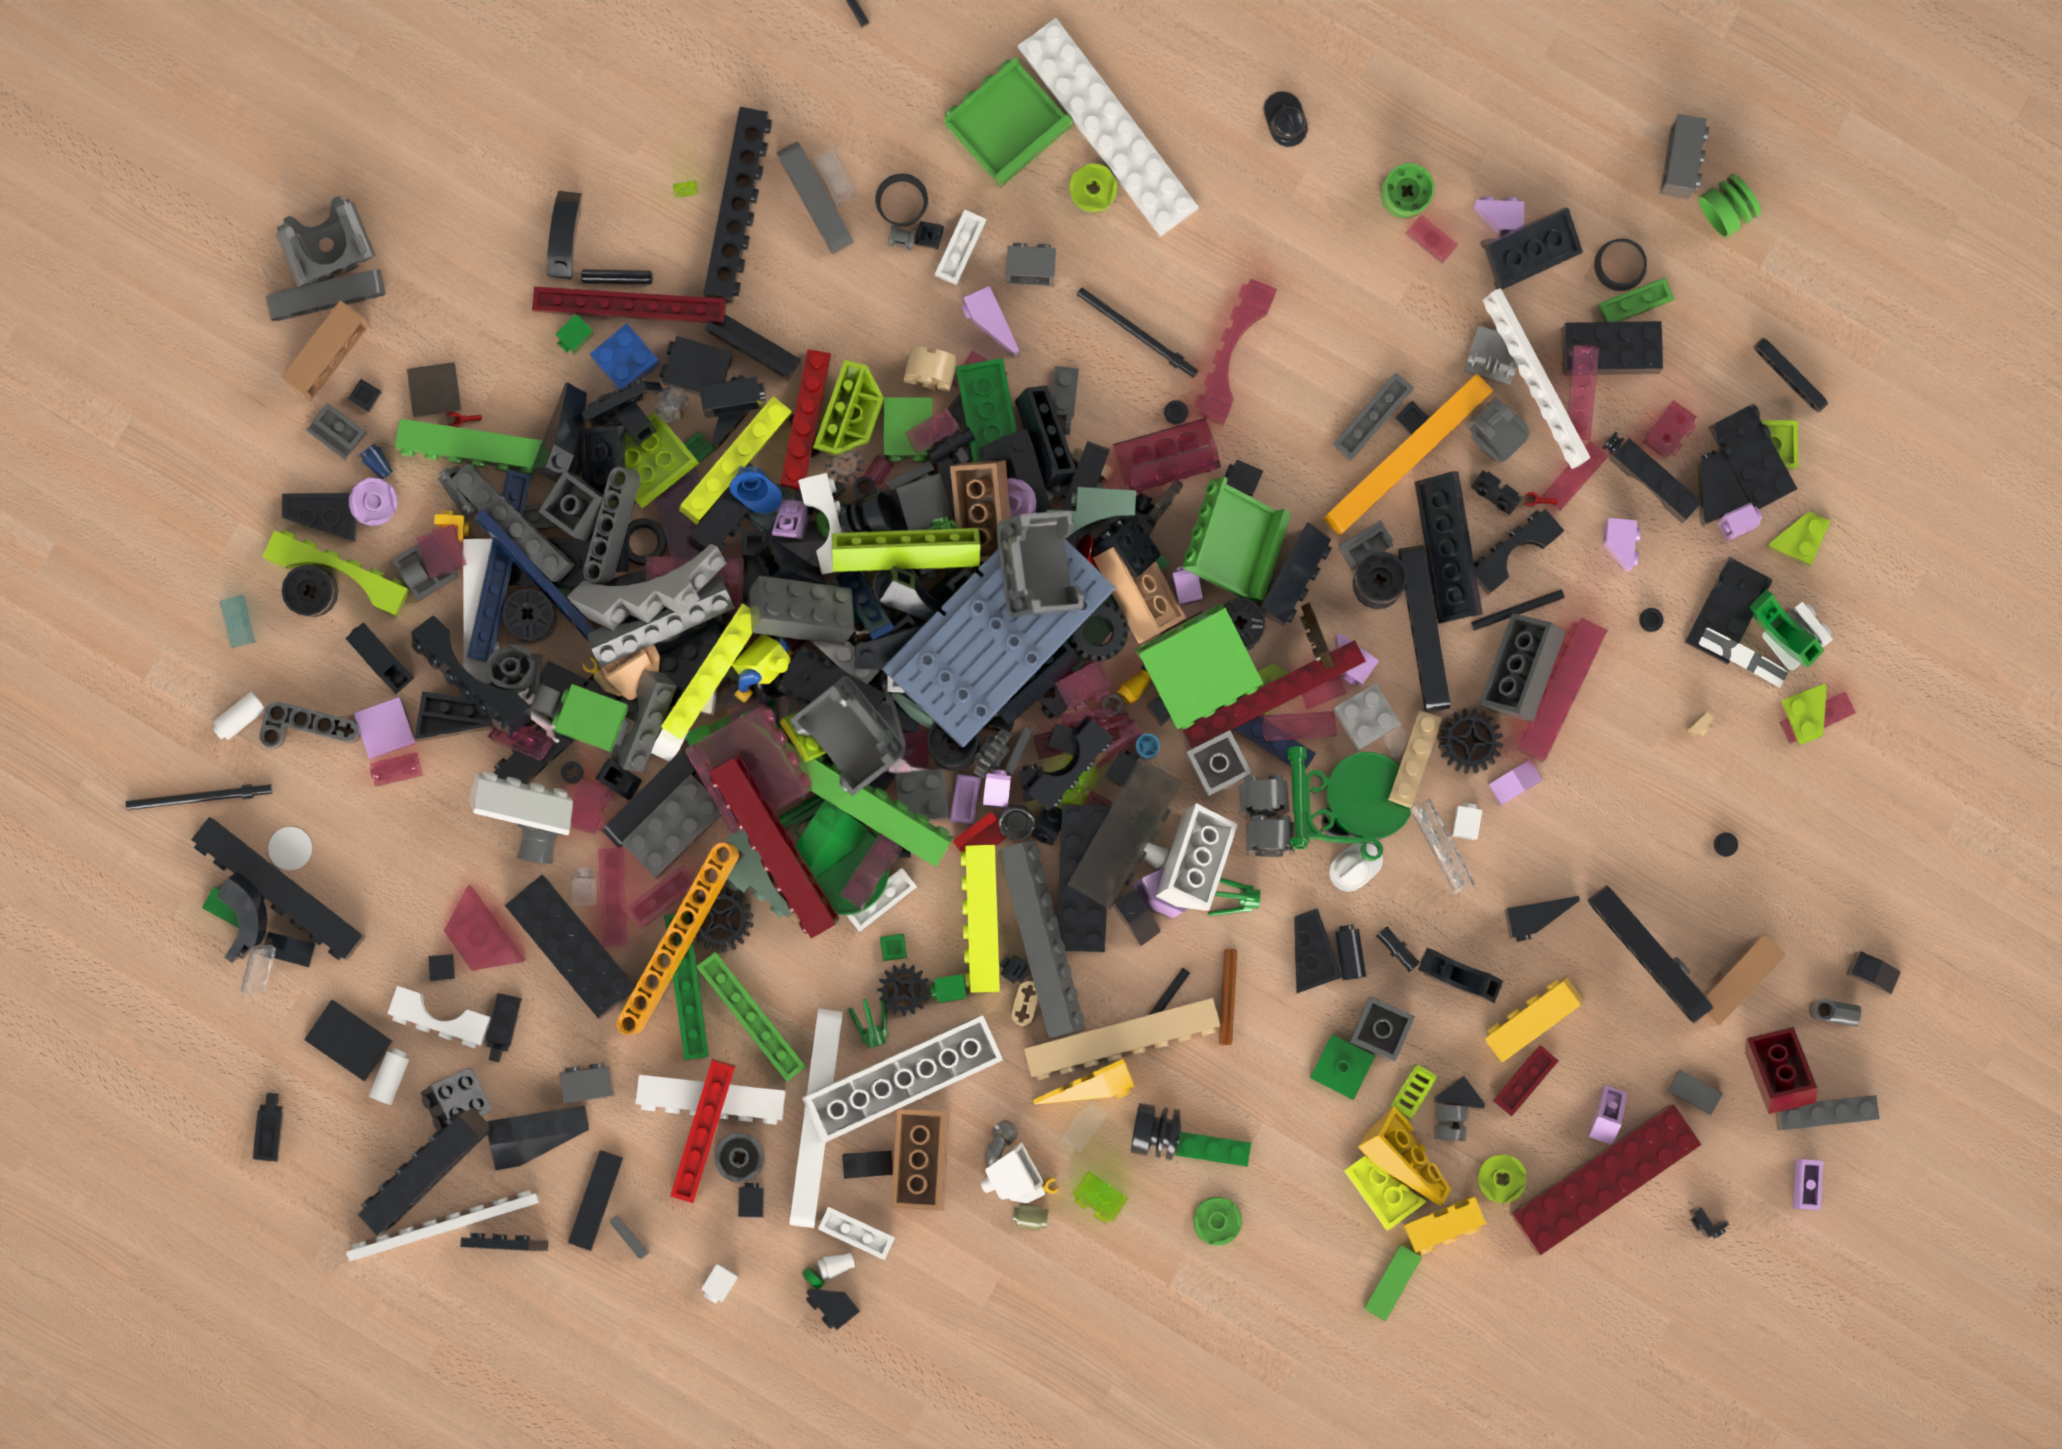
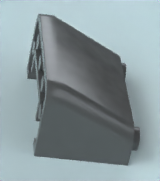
[997,511,1084,618]
[790,676,906,796]

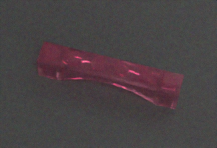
[1195,278,1277,426]

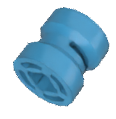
[1135,734,1160,760]

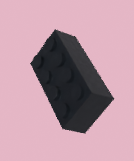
[1562,321,1663,375]

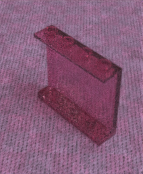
[685,704,812,835]

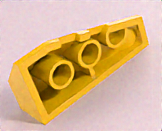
[1033,1059,1134,1105]
[1358,1106,1451,1206]

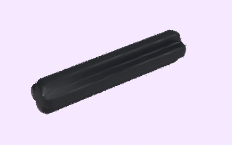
[581,269,653,284]

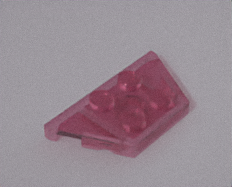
[444,885,526,971]

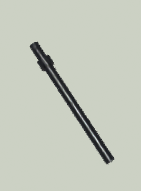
[1077,287,1199,378]
[126,784,273,810]

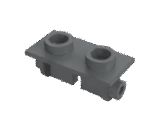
[438,465,478,517]

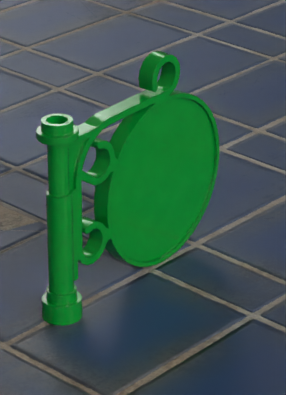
[1287,746,1414,862]
[778,794,902,916]

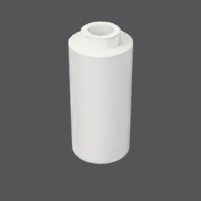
[212,691,266,740]
[368,1048,410,1105]

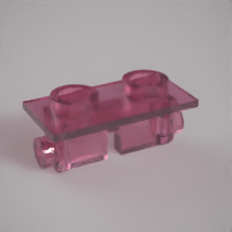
[370,752,423,787]

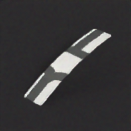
[1699,628,1788,688]

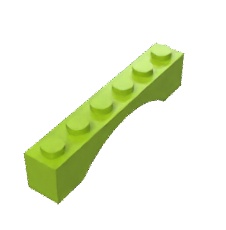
[262,529,410,617]

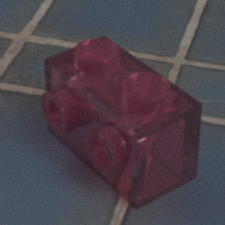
[1642,400,1697,459]

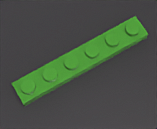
[696,952,806,1082]

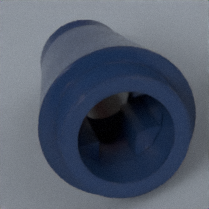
[359,443,393,480]

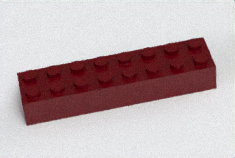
[1510,1104,1702,1255]

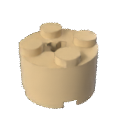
[903,346,957,391]

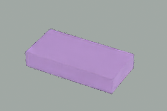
[950,773,981,825]

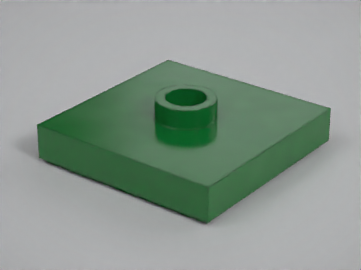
[1310,1034,1375,1100]

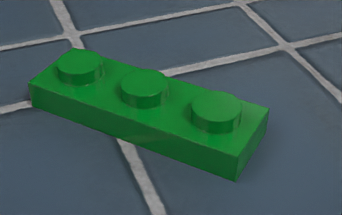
[1175,1132,1251,1167]

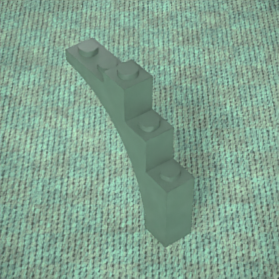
[1046,487,1136,539]
[726,760,792,918]

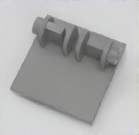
[1464,325,1517,385]

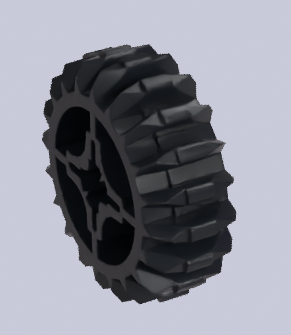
[1437,709,1503,774]
[688,887,754,953]

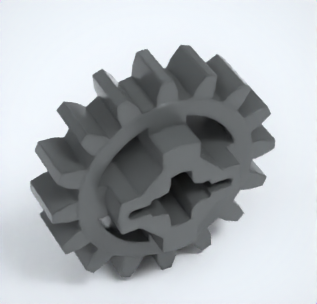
[974,728,1012,778]

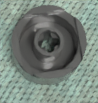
[1239,775,1289,817]
[1246,815,1295,857]
[715,1133,765,1182]

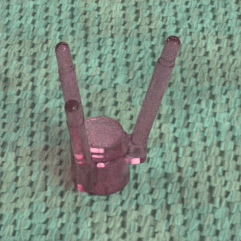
[1096,717,1142,769]

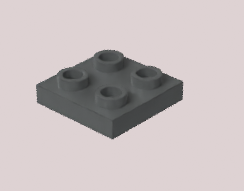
[392,535,460,602]

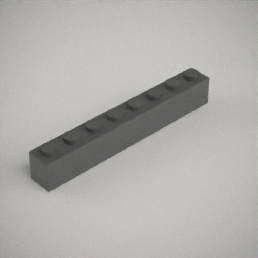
[999,840,1085,1039]

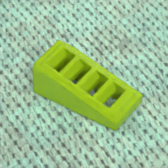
[1391,1064,1437,1119]

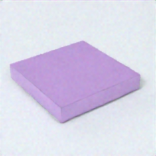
[353,697,416,760]

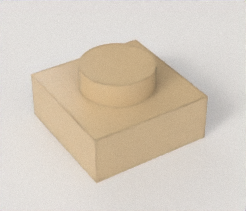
[1687,711,1714,737]

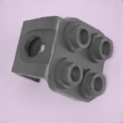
[1465,397,1529,462]

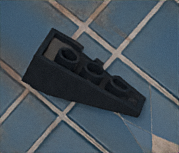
[532,382,587,483]
[979,429,1052,513]
[487,1106,589,1170]

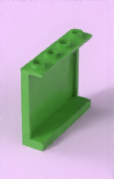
[944,57,1073,188]
[1182,477,1292,602]
[1135,603,1263,729]

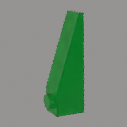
[772,800,868,883]

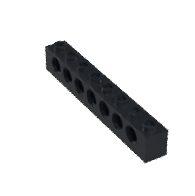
[704,107,772,303]

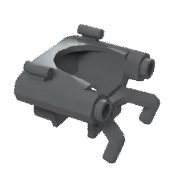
[276,196,376,287]

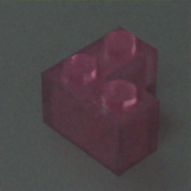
[1055,660,1112,712]

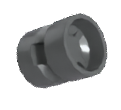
[1434,1105,1468,1141]

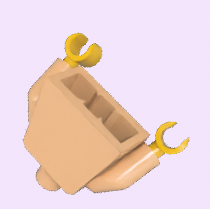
[583,644,660,700]

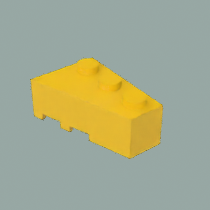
[1403,1196,1486,1255]

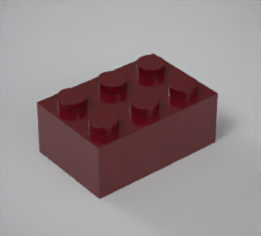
[1745,1027,1818,1114]

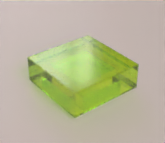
[673,181,699,198]

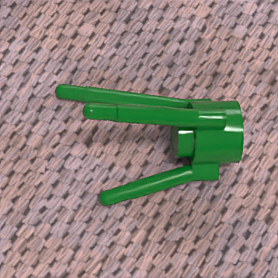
[1208,877,1261,916]
[849,993,889,1048]

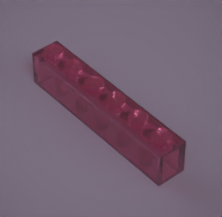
[1516,618,1608,763]

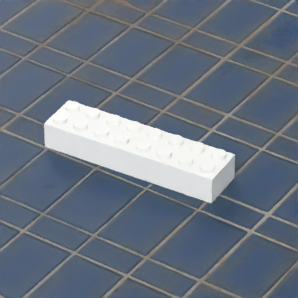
[802,1015,1003,1142]

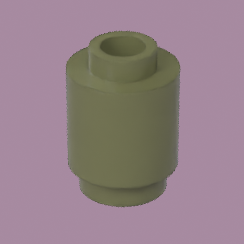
[1012,1203,1049,1230]

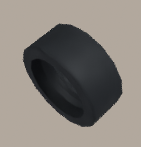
[627,518,667,566]

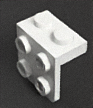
[1762,602,1833,671]

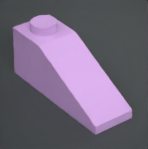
[961,286,1019,357]

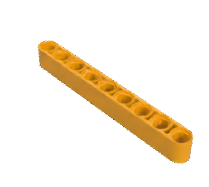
[1323,373,1494,537]
[617,843,739,1035]

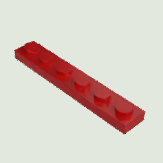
[780,349,831,490]
[670,1058,736,1203]

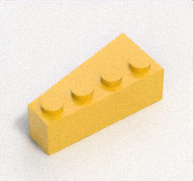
[1485,977,1584,1062]

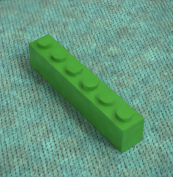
[395,419,543,475]

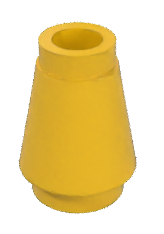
[1117,670,1152,705]

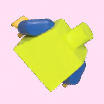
[732,634,793,703]

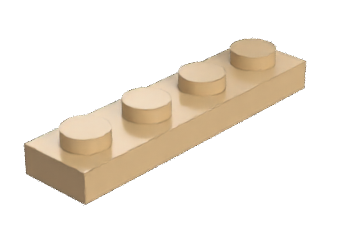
[1388,710,1442,808]

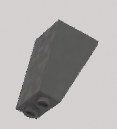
[889,473,957,581]

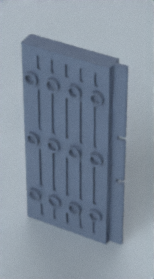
[882,511,1116,748]

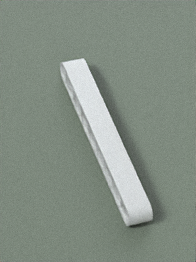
[790,1008,843,1228]

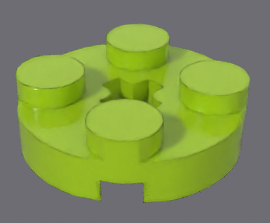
[1069,163,1117,213]
[1477,1154,1527,1203]

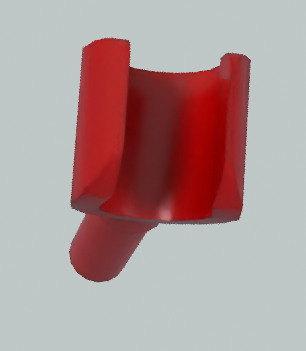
[446,411,482,427]
[1524,492,1558,508]

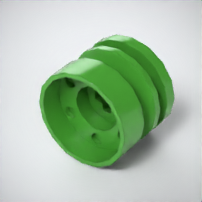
[1380,163,1435,218]
[1698,173,1762,238]

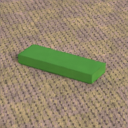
[1598,278,1674,322]
[1364,1245,1422,1321]

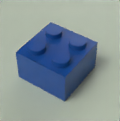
[590,323,660,392]

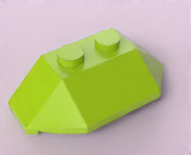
[813,360,884,455]

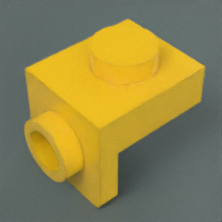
[434,510,470,542]

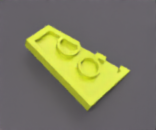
[1344,1156,1427,1231]

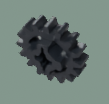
[877,963,930,1017]

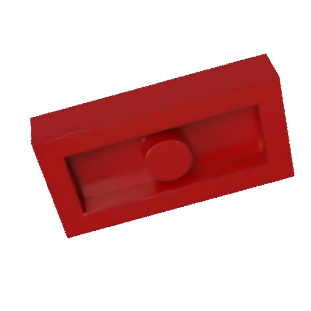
[953,811,1007,853]

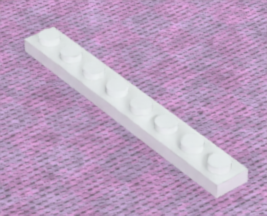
[1483,288,1590,469]
[346,1190,540,1261]

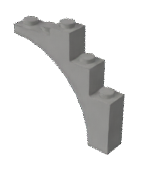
[567,544,727,631]

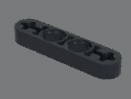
[1753,338,1828,413]

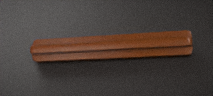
[1219,949,1237,1046]

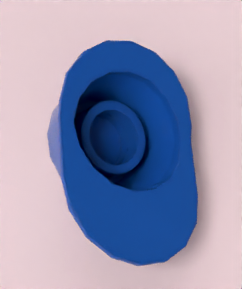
[730,466,782,514]

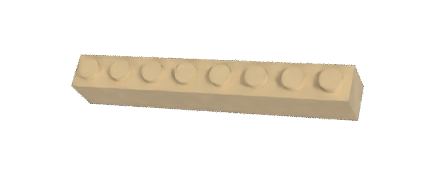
[1024,998,1220,1081]

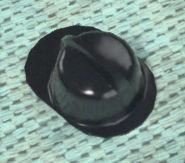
[1264,91,1308,147]

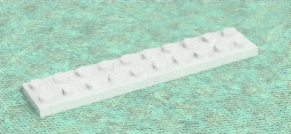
[1018,18,1199,237]

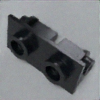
[1470,470,1522,515]

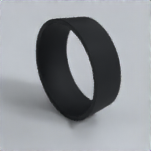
[875,173,928,226]
[1594,238,1647,291]

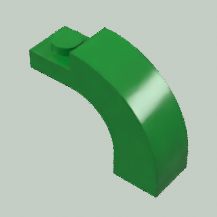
[1750,589,1824,668]

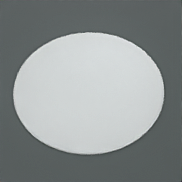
[268,827,312,870]

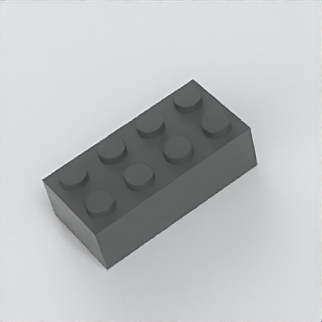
[750,576,854,645]
[1480,613,1566,722]
[622,774,726,879]

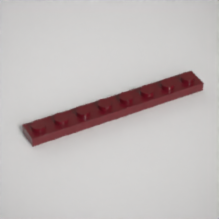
[532,286,727,324]
[1182,640,1366,749]

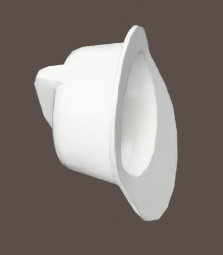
[1329,843,1383,892]

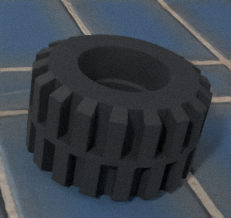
[1068,601,1129,662]

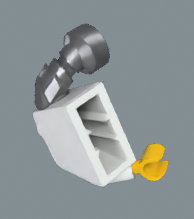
[981,1120,1059,1203]

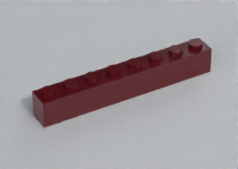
[709,753,840,939]

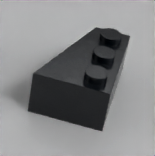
[414,691,494,742]

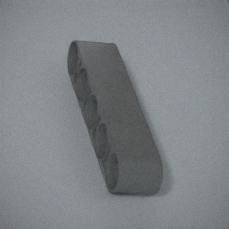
[776,141,854,254]
[265,269,386,321]
[583,467,640,583]

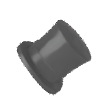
[517,824,562,864]

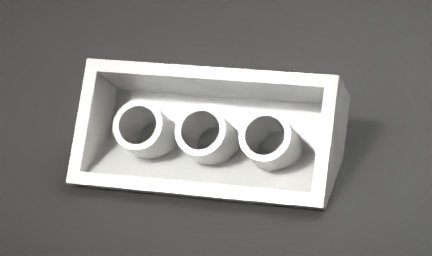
[468,772,573,835]
[1155,804,1238,911]

